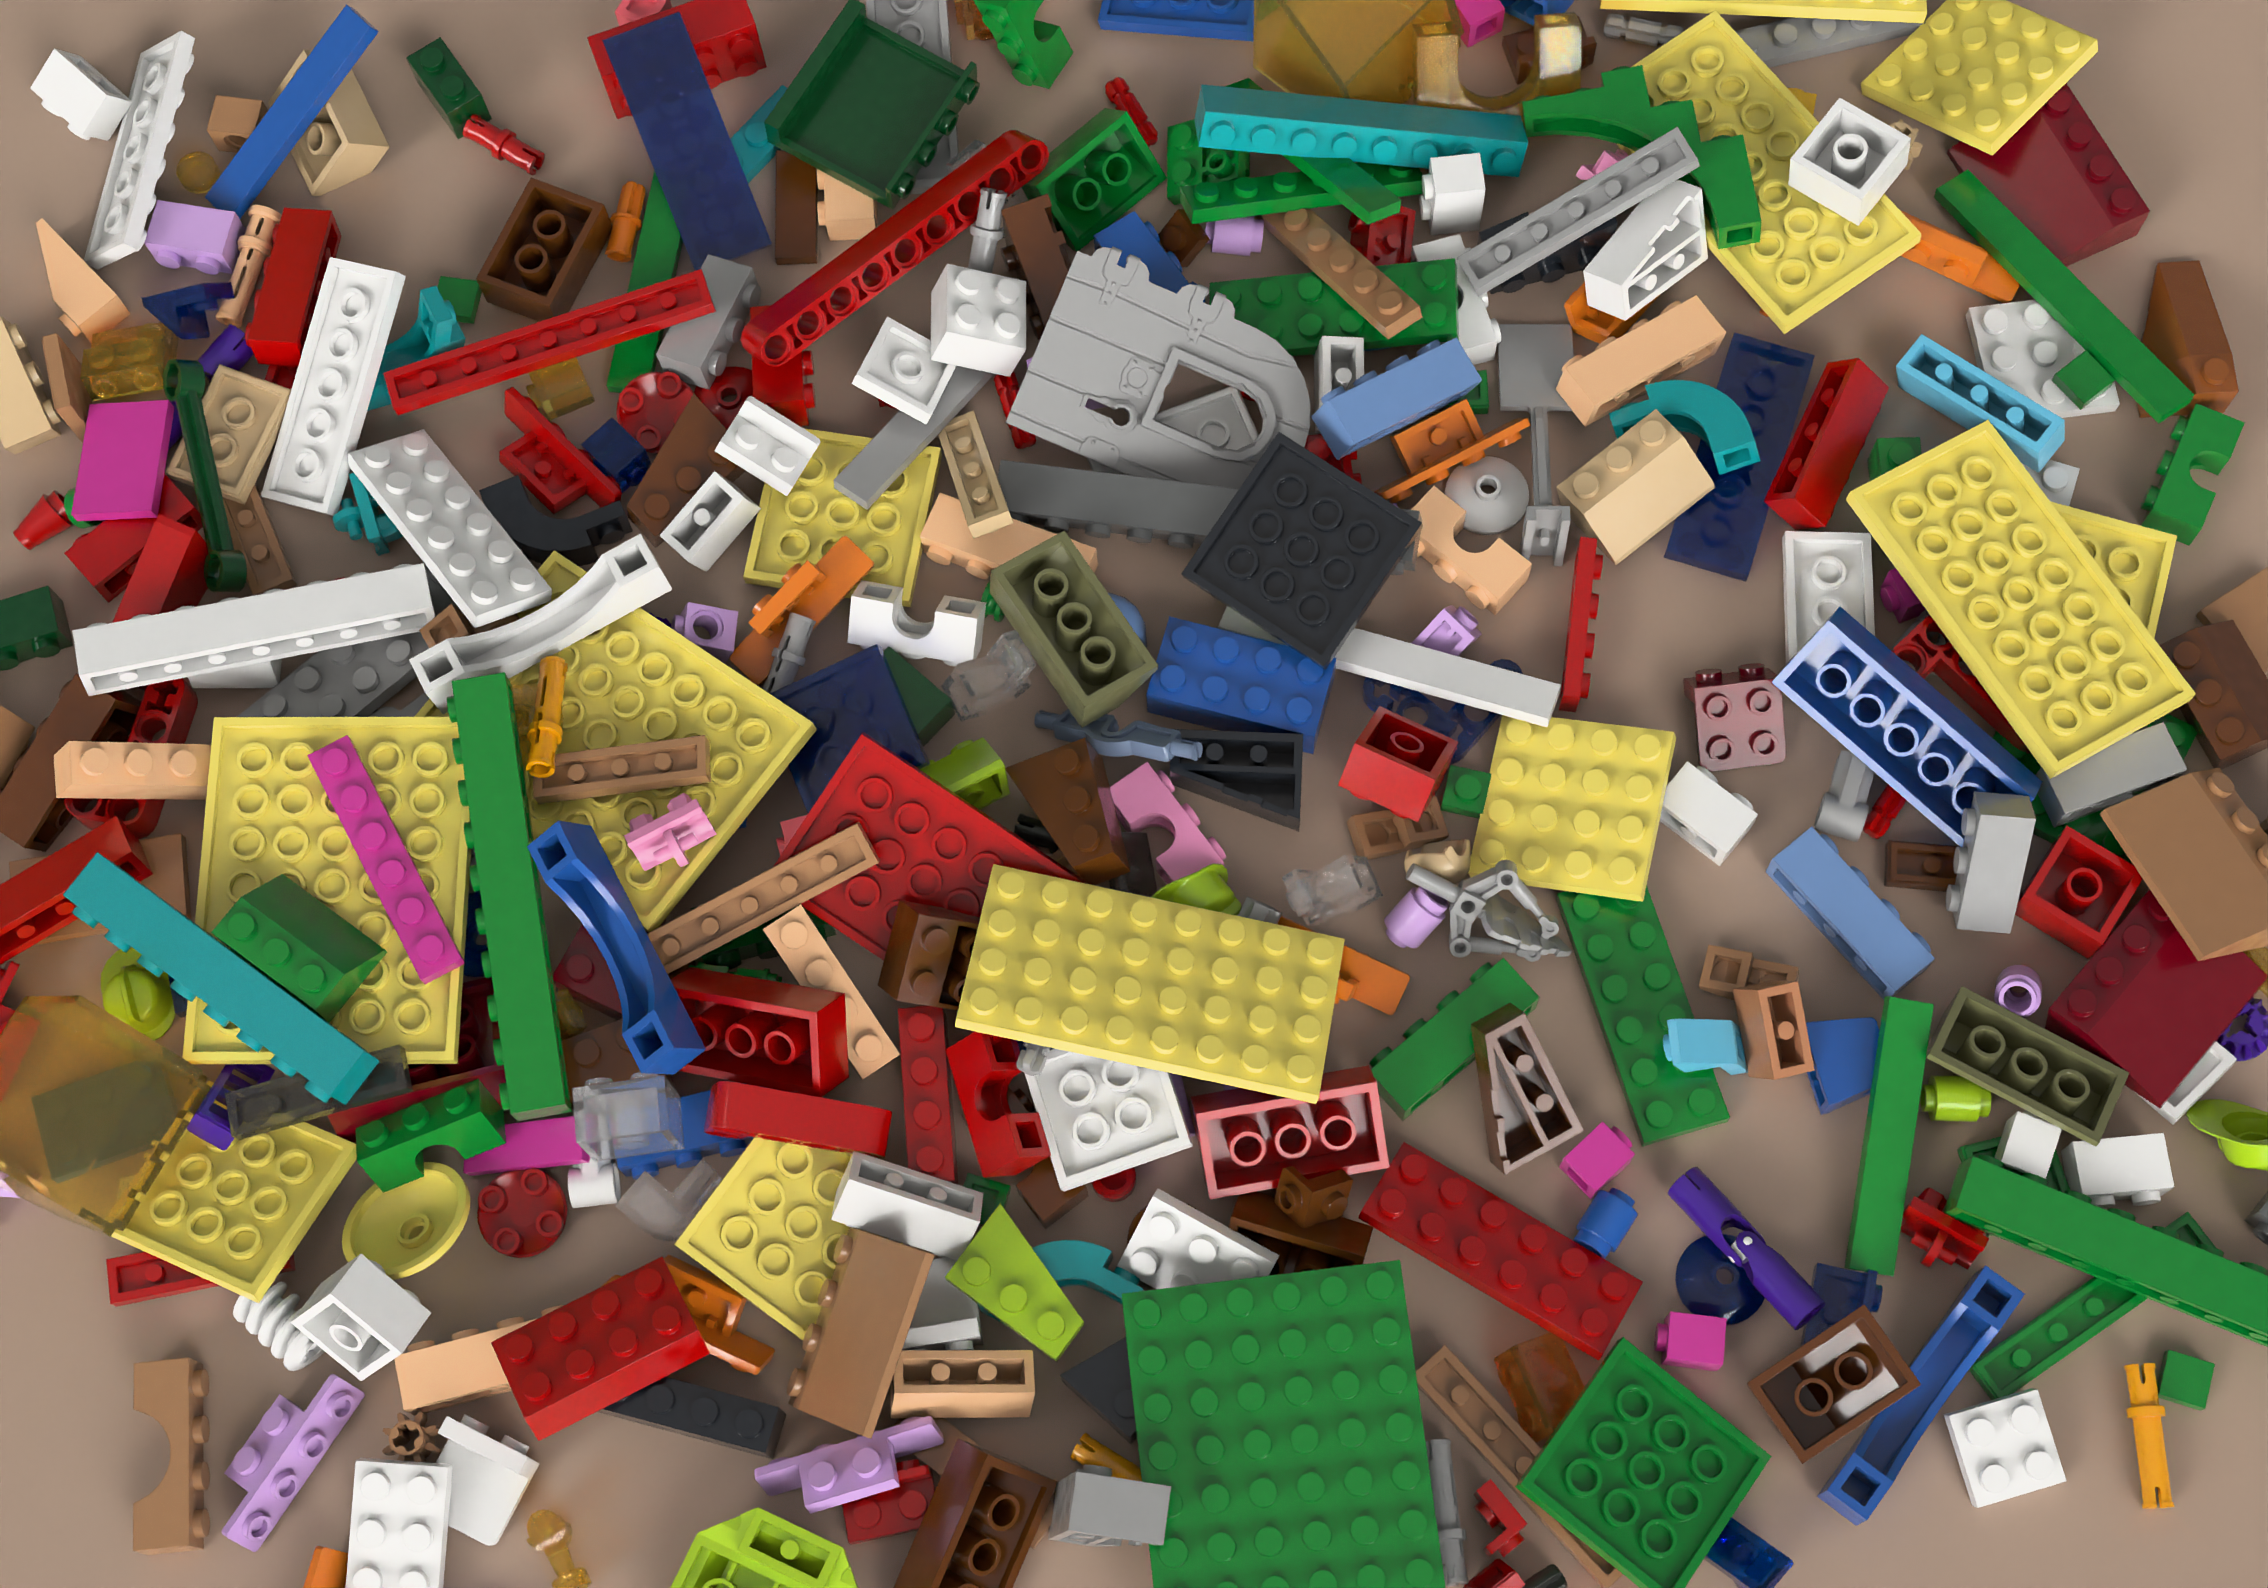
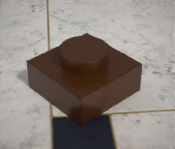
[1158,209,1210,267]

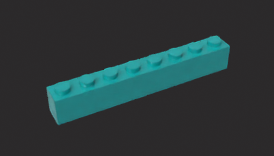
[1195,84,1529,177]
[63,852,380,1105]

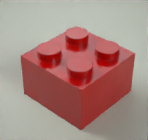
[1338,706,1459,822]
[2015,826,2143,959]

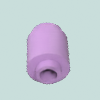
[1205,216,1264,256]
[1384,886,1449,948]
[1994,965,2042,1018]

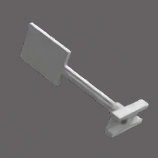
[1497,324,1574,566]

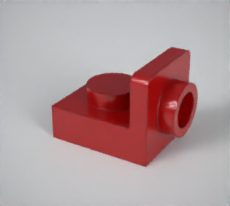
[1474,1479,1527,1558]

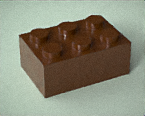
[476,177,612,322]

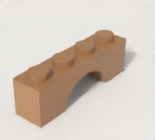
[133,1357,210,1555]

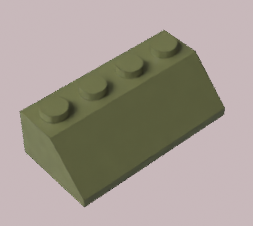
[990,530,1158,728]
[1927,986,2129,1147]

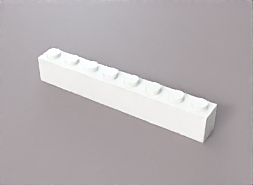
[72,563,436,696]

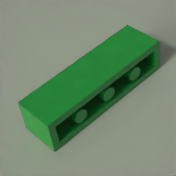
[1369,958,1540,1121]

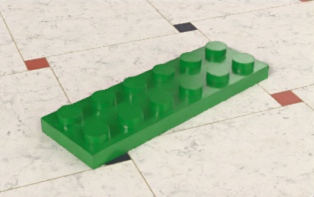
[1209,258,1459,356]
[1556,885,1730,1147]

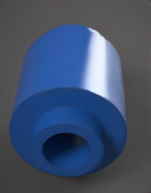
[1574,1188,1638,1259]

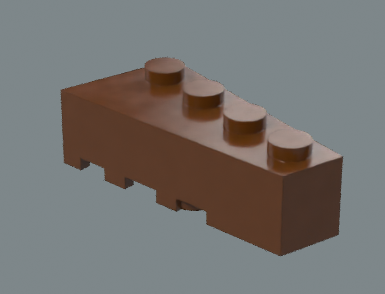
[0,673,141,852]

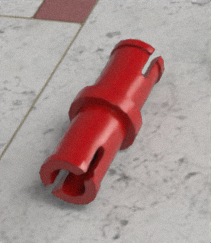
[463,114,545,175]

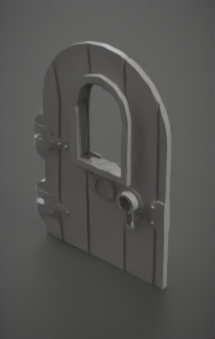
[1005,246,1310,489]

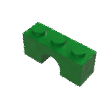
[973,0,1074,89]
[2140,403,2245,546]
[356,1078,506,1193]

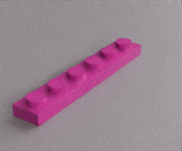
[307,735,465,984]

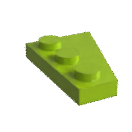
[945,1203,1084,1362]

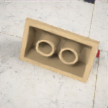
[268,49,389,196]
[1556,409,1715,565]

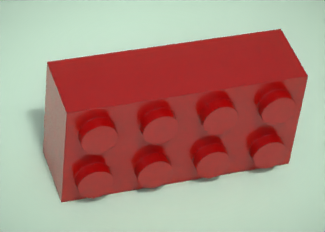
[587,0,767,119]
[670,967,849,1097]
[1191,1065,1390,1200]
[491,1256,710,1441]

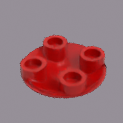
[616,371,695,454]
[477,1168,568,1258]

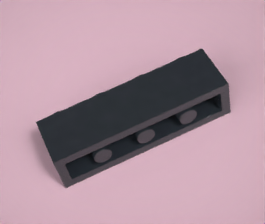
[597,1377,786,1459]

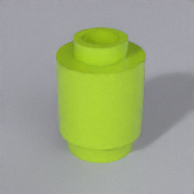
[1920,1075,1991,1122]

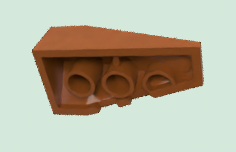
[2137,260,2239,418]

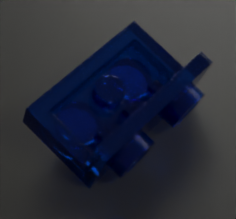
[1800,1263,1883,1347]

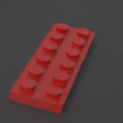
[1358,1142,1643,1361]

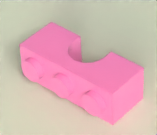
[1110,762,1226,885]

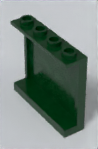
[764,0,980,210]

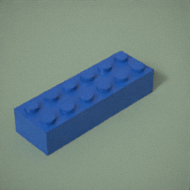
[1772,606,2043,847]

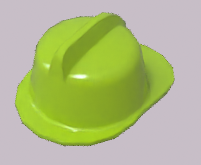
[1151,863,1242,915]
[101,947,176,1045]
[2186,1099,2268,1171]

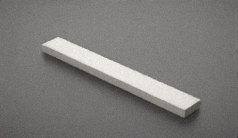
[1218,606,1561,727]

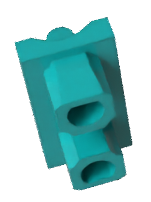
[332,473,403,556]

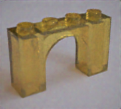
[1412,12,1581,125]

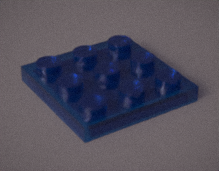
[770,644,930,813]

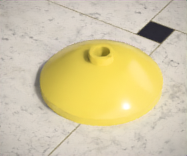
[342,1162,470,1280]

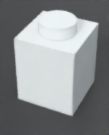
[1995,1110,2062,1179]

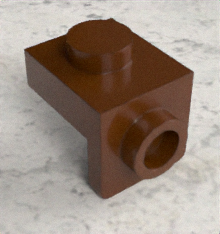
[1274,1166,1354,1229]

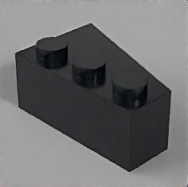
[1060,1337,1137,1444]

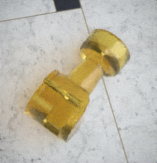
[526,1509,592,1588]

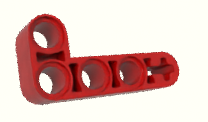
[1892,615,2031,754]
[64,678,198,839]
[704,1081,892,1158]

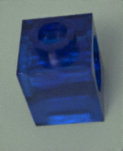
[581,418,651,493]

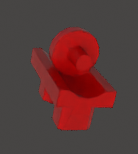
[1900,1187,1989,1270]

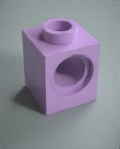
[671,602,738,664]

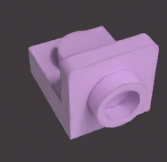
[1412,605,1482,656]

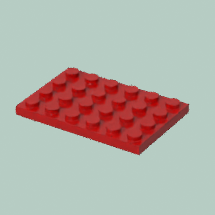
[774,732,1086,961]

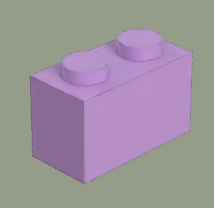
[144,200,246,275]

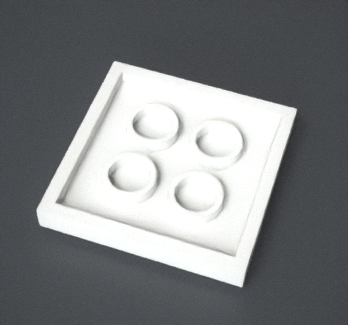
[1965,299,2120,418]
[1025,1048,1193,1192]

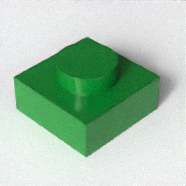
[1441,765,1492,819]

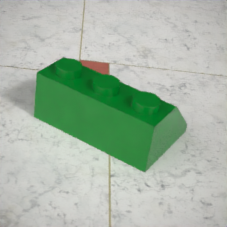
[1019,108,1167,252]
[211,874,387,1023]

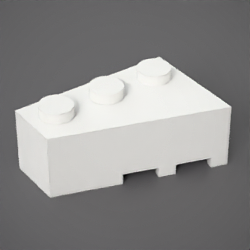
[1583,180,1708,320]

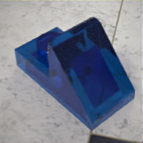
[142,282,235,340]
[1704,1517,1794,1588]

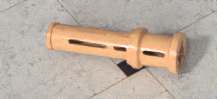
[216,205,282,328]

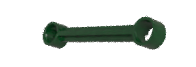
[163,359,247,592]

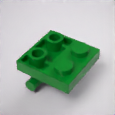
[1167,119,1250,205]

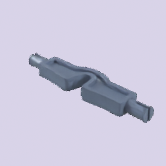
[1034,709,1203,762]

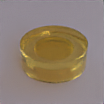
[176,151,220,194]

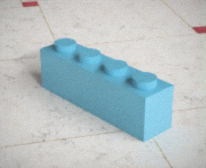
[1896,334,2065,473]

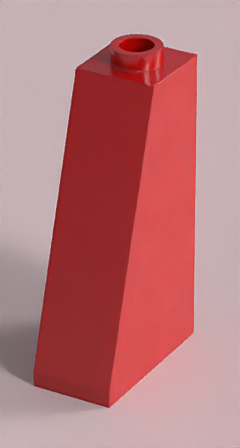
[112,514,208,691]

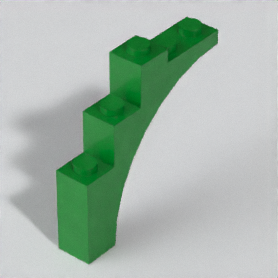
[1522,65,1761,249]

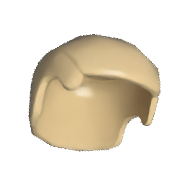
[1404,839,1471,884]

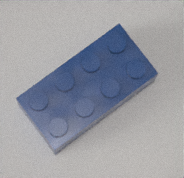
[1146,616,1337,754]

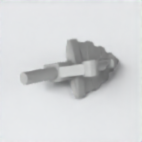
[1406,860,1572,962]

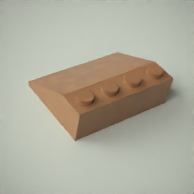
[2100,768,2268,961]
[787,1227,934,1439]

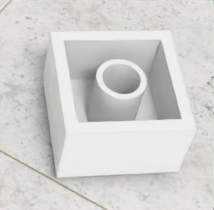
[1788,98,1911,226]
[930,264,1026,377]
[291,1254,431,1381]

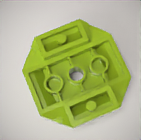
[670,1507,859,1588]

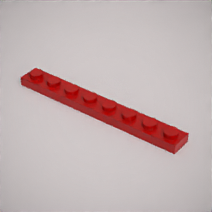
[383,269,716,415]

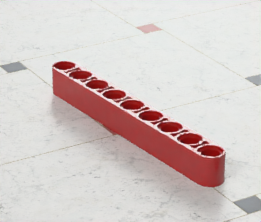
[741,130,1049,367]

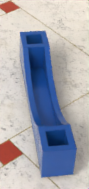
[527,821,706,1075]
[1817,1265,2025,1526]

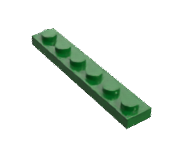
[1180,162,1423,224]

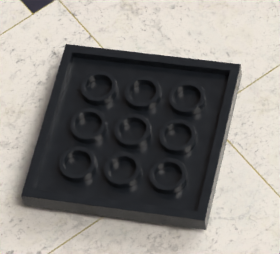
[1181,432,1423,670]

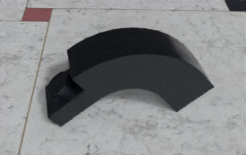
[479,475,633,566]

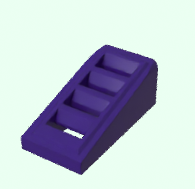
[187,1064,275,1150]

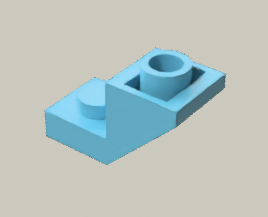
[1663,1019,1748,1075]

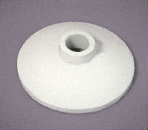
[1445,456,1529,535]

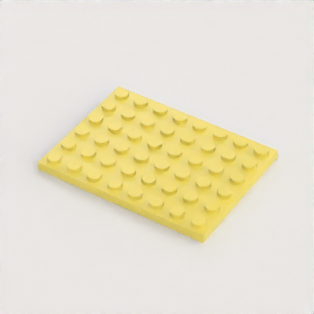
[414,550,817,932]
[182,717,471,1064]

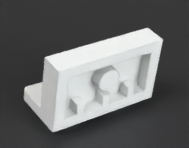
[715,396,821,496]

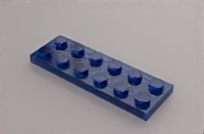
[602,12,772,271]
[1664,332,1815,582]

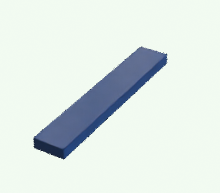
[205,4,379,219]

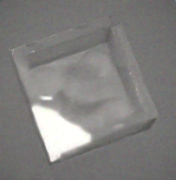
[572,1072,685,1162]

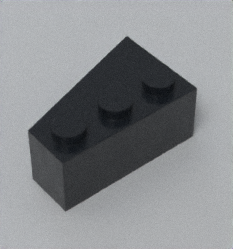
[1477,212,1617,294]
[1170,729,1303,832]

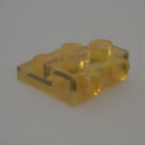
[80,320,179,401]

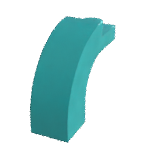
[367,286,466,411]
[1609,380,1761,475]
[978,1240,1144,1328]

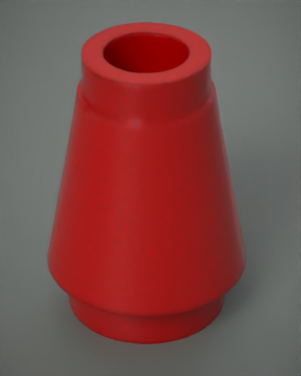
[13,490,74,550]

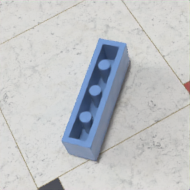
[1311,337,1482,460]
[1765,827,1935,1000]

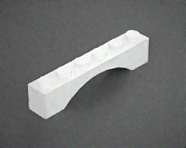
[409,533,672,715]

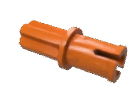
[605,181,646,262]

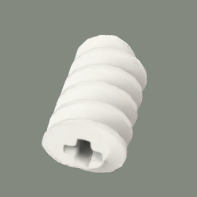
[233,1282,325,1371]

